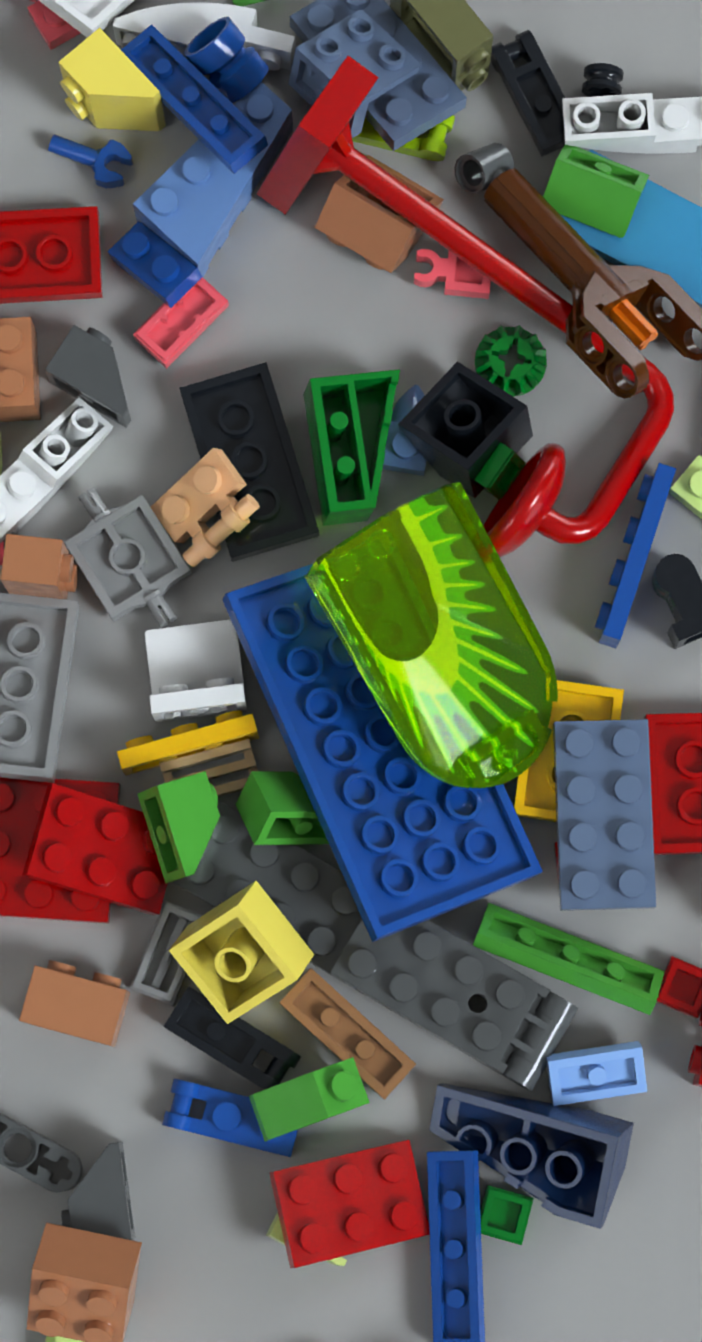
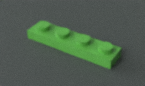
[473,903,665,1015]

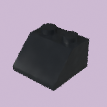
[398,361,533,499]

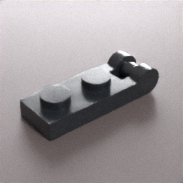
[490,30,565,157]
[163,986,301,1090]

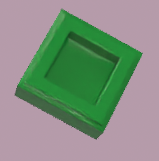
[474,442,525,500]
[480,1185,534,1245]

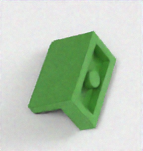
[543,145,649,238]

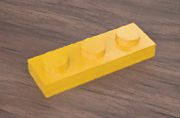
[117,710,259,776]

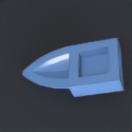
[383,385,427,476]

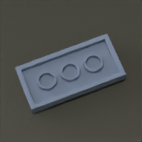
[290,0,467,151]
[553,719,656,911]

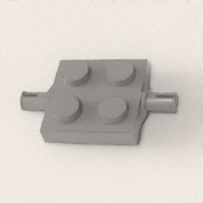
[64,488,192,628]

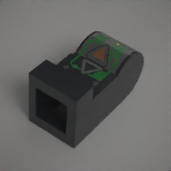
[652,554,702,649]

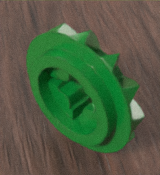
[474,325,547,397]

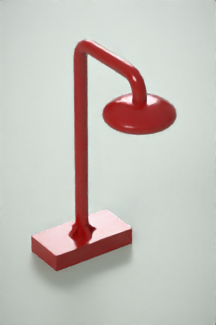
[256,55,674,561]

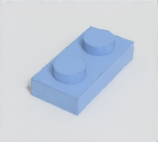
[547,1041,647,1106]

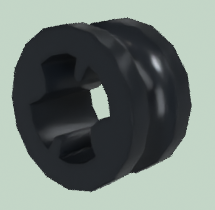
[582,63,624,97]

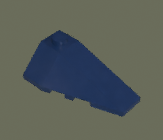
[429,1083,634,1229]

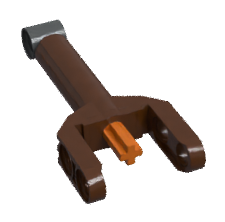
[454,143,702,399]

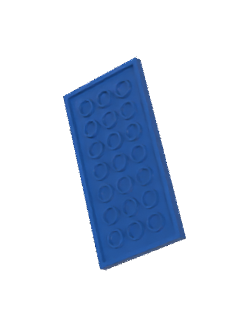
[222,537,543,942]

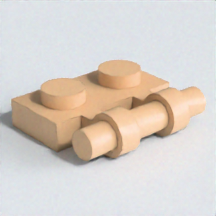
[151,448,260,567]

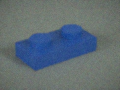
[107,221,203,308]

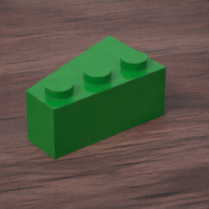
[303,369,400,526]

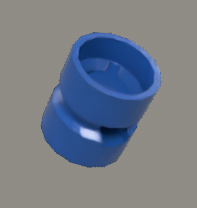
[184,17,269,103]

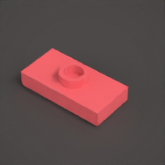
[133,277,229,369]

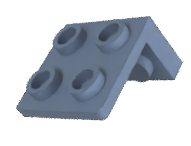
[288,10,420,138]

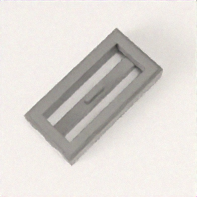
[129,900,203,1006]

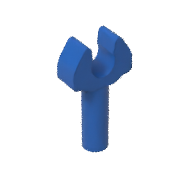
[48,134,133,189]

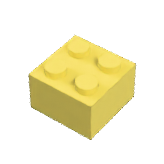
[168,881,314,1024]

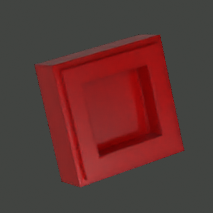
[656,956,702,1019]

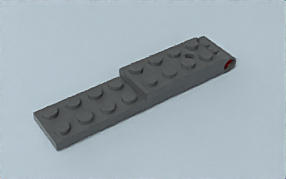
[172,800,578,1092]

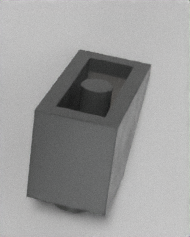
[45,325,131,428]
[61,1142,136,1240]

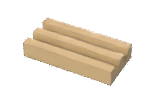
[159,739,258,797]

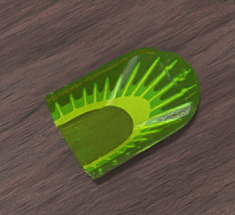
[305,482,558,788]

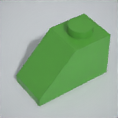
[137,771,220,883]
[235,771,329,845]
[249,1057,370,1141]

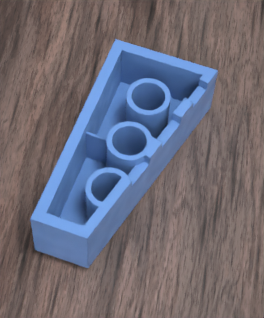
[133,81,293,277]

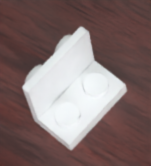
[145,619,247,722]

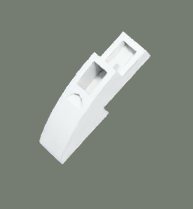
[113,2,296,71]
[562,93,702,154]
[0,397,114,543]

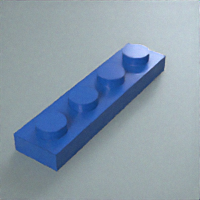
[121,24,268,174]
[595,463,676,649]
[427,1150,485,1342]

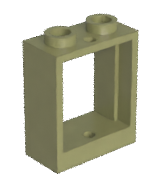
[390,0,494,92]

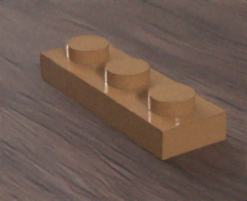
[279,968,416,1100]

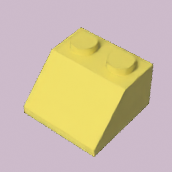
[58,27,166,131]

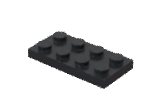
[179,362,319,562]

